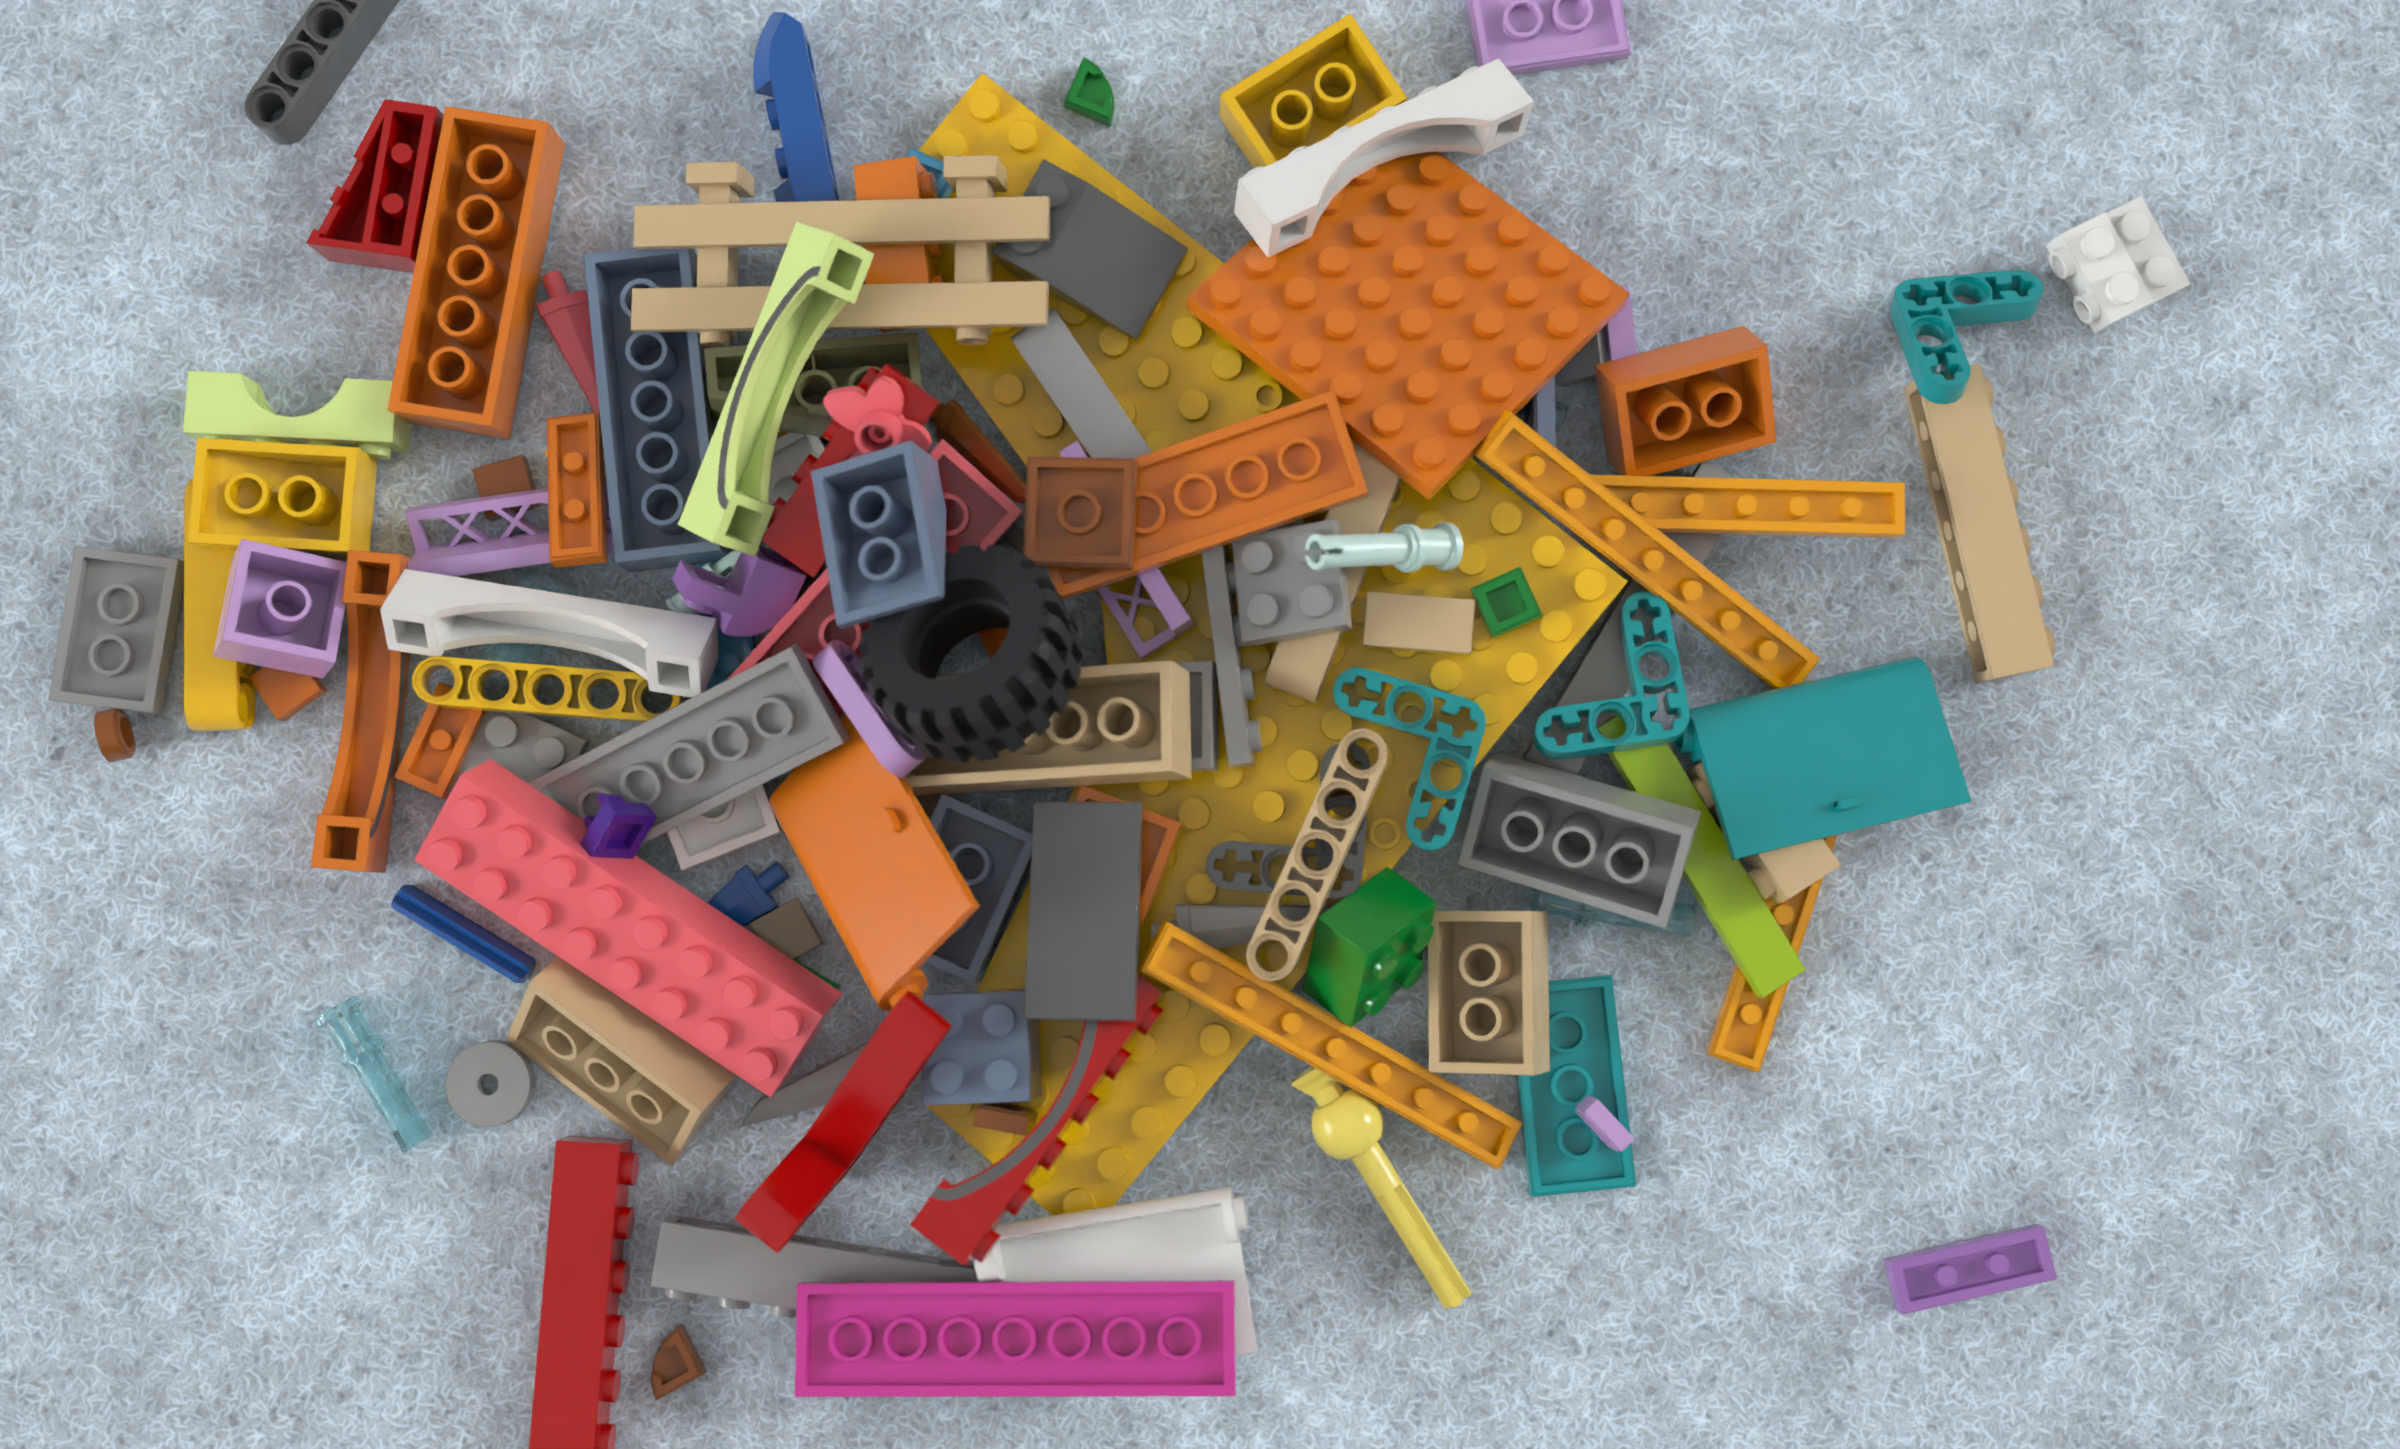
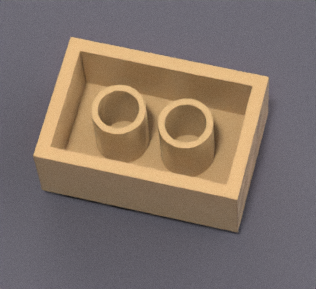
[1428,911,1550,1075]

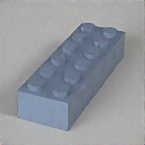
[583,248,732,573]

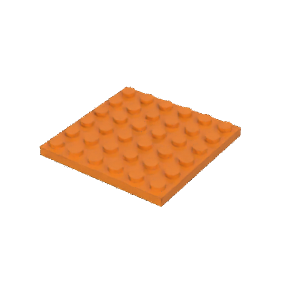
[1186,152,1630,500]

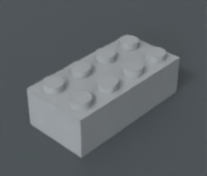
[1458,751,1701,929]

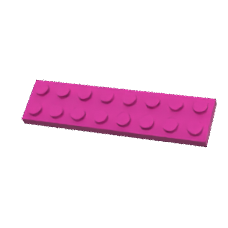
[795,1280,1236,1397]

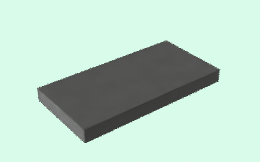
[1024,802,1143,1022]

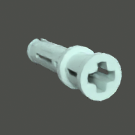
[1305,522,1463,573]

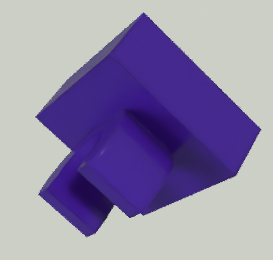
[580,793,657,859]

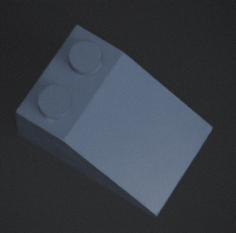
[811,440,946,628]

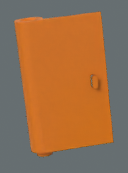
[769,714,980,1011]

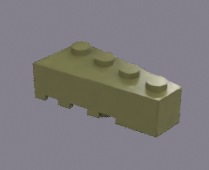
[704,332,927,437]

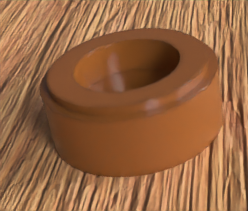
[94,708,136,762]

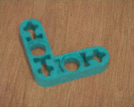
[1890,270,2044,404]
[1533,591,1690,760]
[1333,667,1486,851]

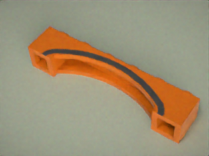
[311,550,411,873]

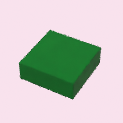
[1470,567,1543,639]

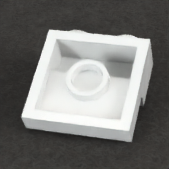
[2046,195,2190,334]

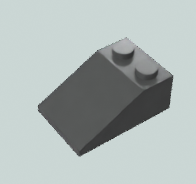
[991,159,1188,341]

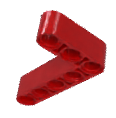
[734,990,953,1254]

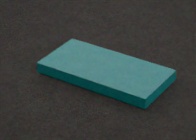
[1516,975,1636,1197]

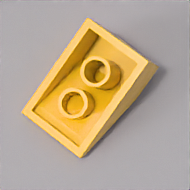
[187,438,378,561]

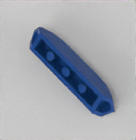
[753,12,840,202]

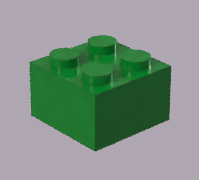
[1302,867,1437,1028]

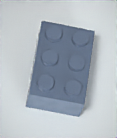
[924,794,1032,984]

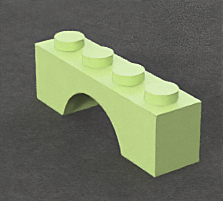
[183,371,412,460]

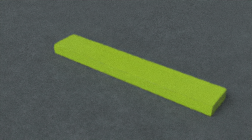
[1597,714,1806,998]

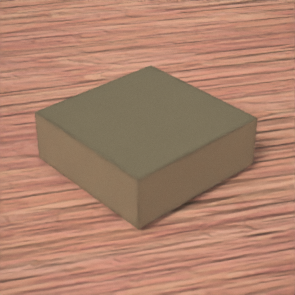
[750,898,824,960]

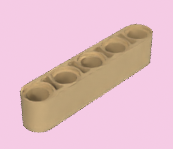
[1265,443,1402,703]
[1246,728,1389,981]

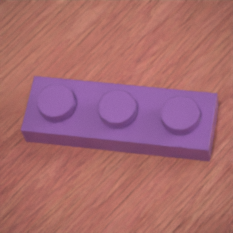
[1883,1224,2057,1315]

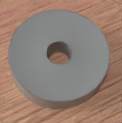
[445,1041,535,1127]

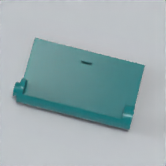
[1674,657,1971,861]

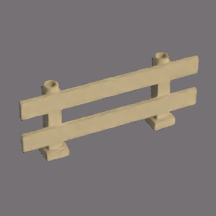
[631,155,1050,348]

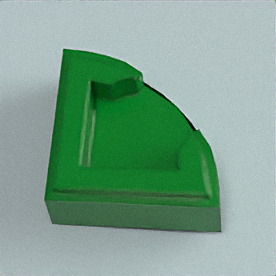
[1064,57,1115,127]

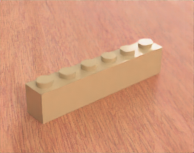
[1904,363,2055,684]

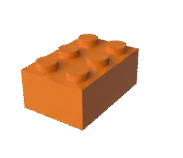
[1594,326,1776,476]

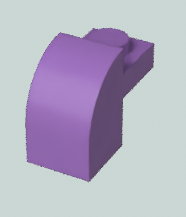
[672,546,807,637]

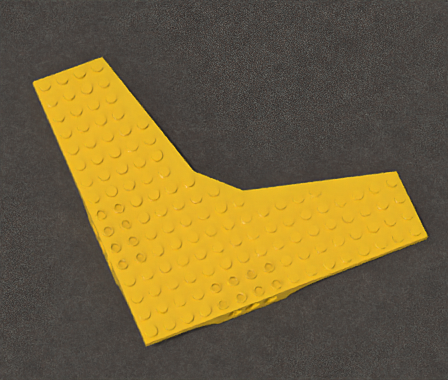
[918,73,1628,1215]

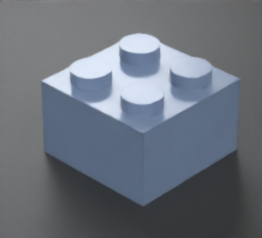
[921,989,1042,1105]

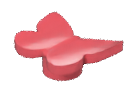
[823,376,932,455]

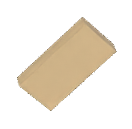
[1363,592,1475,655]

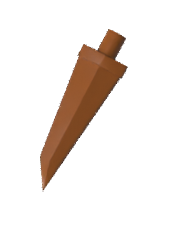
[930,398,1026,503]

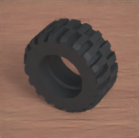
[859,545,1083,763]

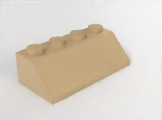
[506,956,737,1166]

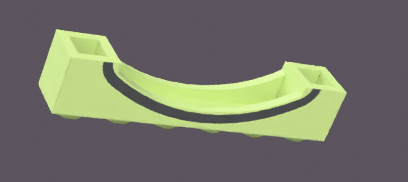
[678,221,875,557]

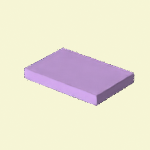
[1466,0,1631,75]

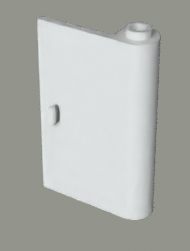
[973,1187,1258,1356]

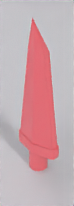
[536,271,600,414]

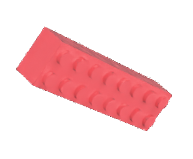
[414,759,843,1098]

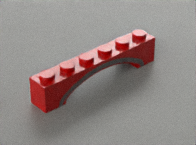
[910,974,1164,1266]

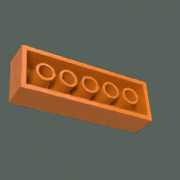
[387,106,565,440]

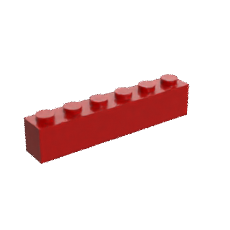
[529,1136,639,1449]

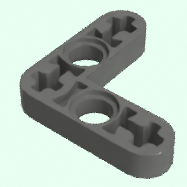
[1206,743,1371,899]

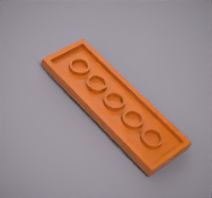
[1024,390,1369,600]

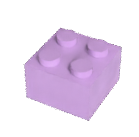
[213,539,347,679]

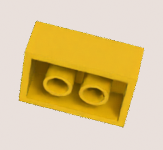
[1219,13,1407,168]

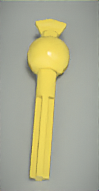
[1291,1066,1472,1309]

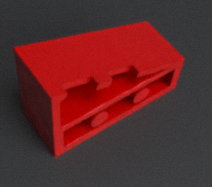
[306,99,444,273]

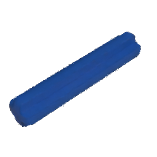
[391,884,537,983]

